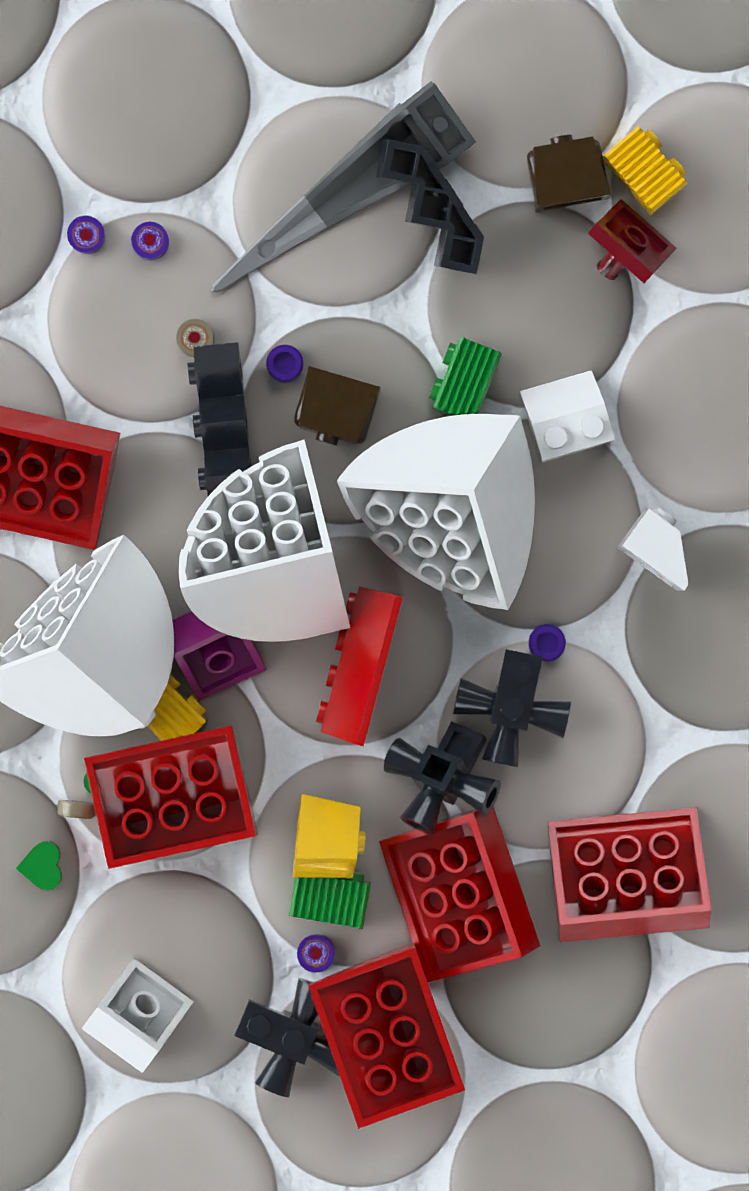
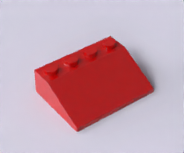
[0,406,120,550]
[316,586,403,747]
[84,725,258,869]
[379,806,541,982]
[548,807,712,942]
[308,943,465,1129]

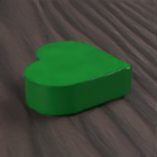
[16,841,62,891]

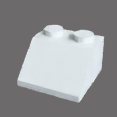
[520,370,615,463]
[617,508,689,591]
[82,958,194,1073]

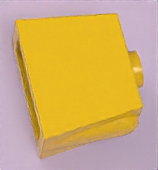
[293,794,366,878]

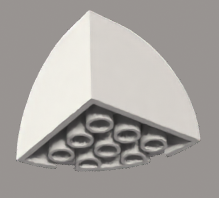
[337,414,535,610]
[179,440,350,642]
[0,535,174,736]

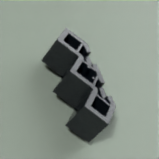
[376,139,484,274]
[187,342,252,496]

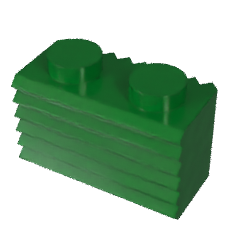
[429,337,502,416]
[289,872,371,929]

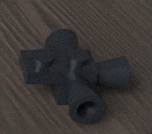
[453,649,571,767]
[384,721,501,835]
[234,978,340,1097]

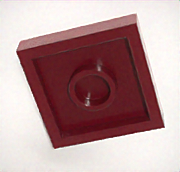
[588,199,677,284]

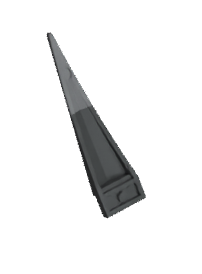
[211,81,476,292]

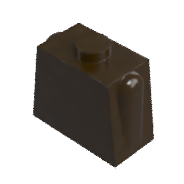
[527,135,611,213]
[294,366,381,446]

